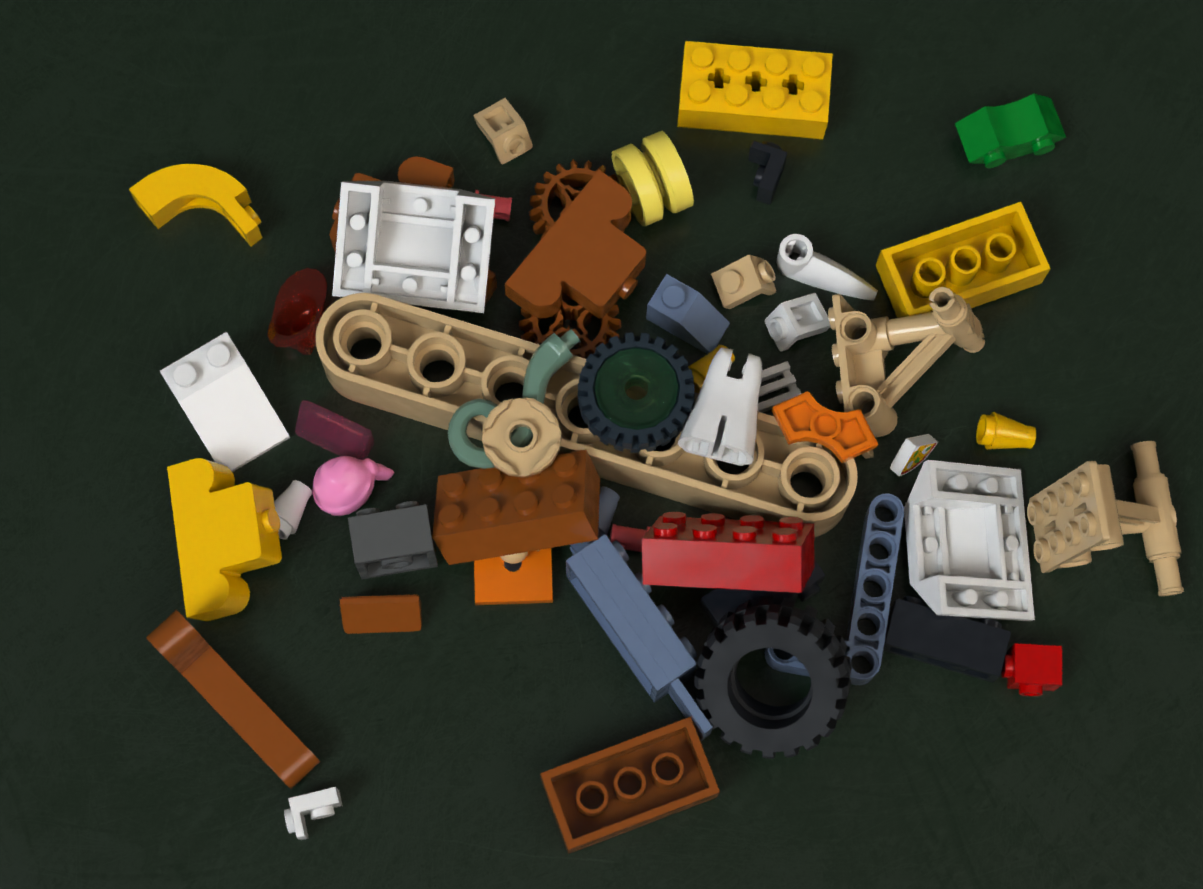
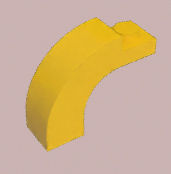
[129,164,262,247]

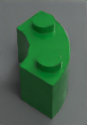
[955,93,1066,168]

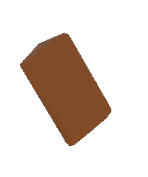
[340,594,422,634]

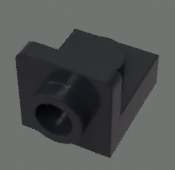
[748,141,788,205]

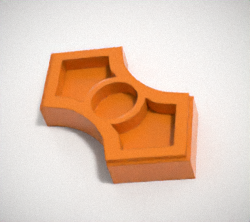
[771,391,878,463]

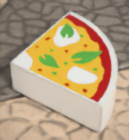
[890,434,938,476]

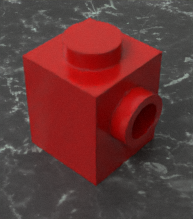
[1001,643,1062,696]

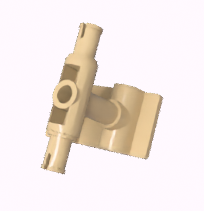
[828,287,985,459]
[1027,441,1184,596]

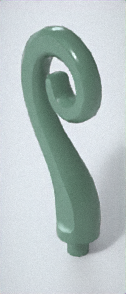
[447,329,580,469]

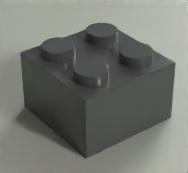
[348,501,438,579]

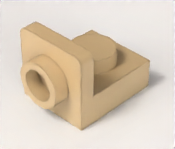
[473,98,533,164]

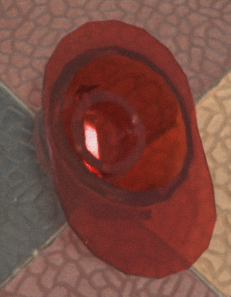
[267,268,327,355]

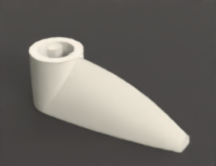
[776,234,878,301]

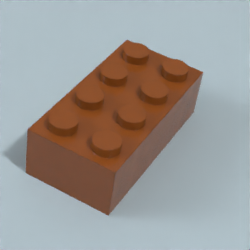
[432,449,600,565]
[540,717,720,854]

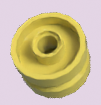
[612,131,694,226]

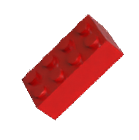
[642,512,814,593]

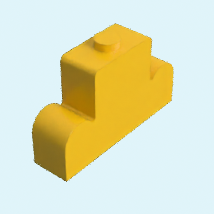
[167,458,282,621]

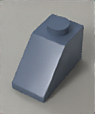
[646,274,730,354]

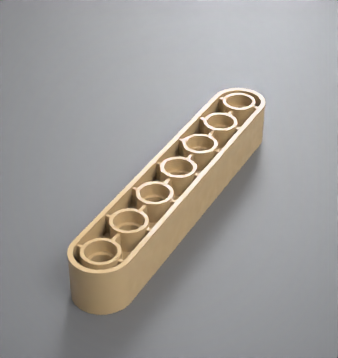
[316,293,858,537]

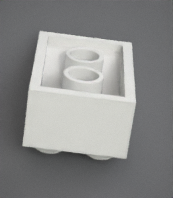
[160,332,290,472]

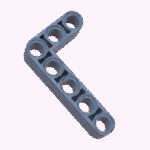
[764,493,904,685]

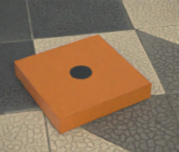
[474,548,553,605]

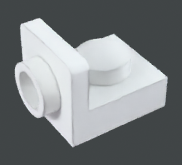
[765,293,831,352]
[284,787,343,840]

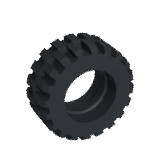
[694,597,852,759]

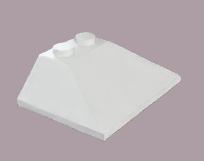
[332,181,495,313]
[904,460,1035,621]

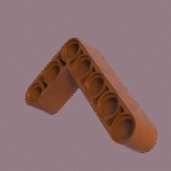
[146,610,320,789]

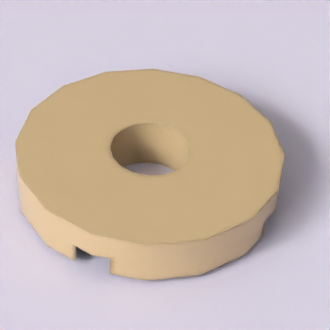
[482,398,561,477]

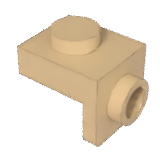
[711,255,777,309]

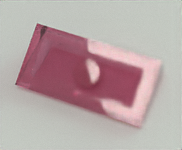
[295,400,375,460]

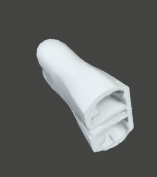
[678,347,762,466]

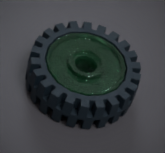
[578,332,695,453]

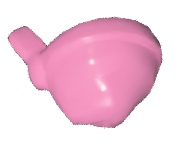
[312,456,394,516]

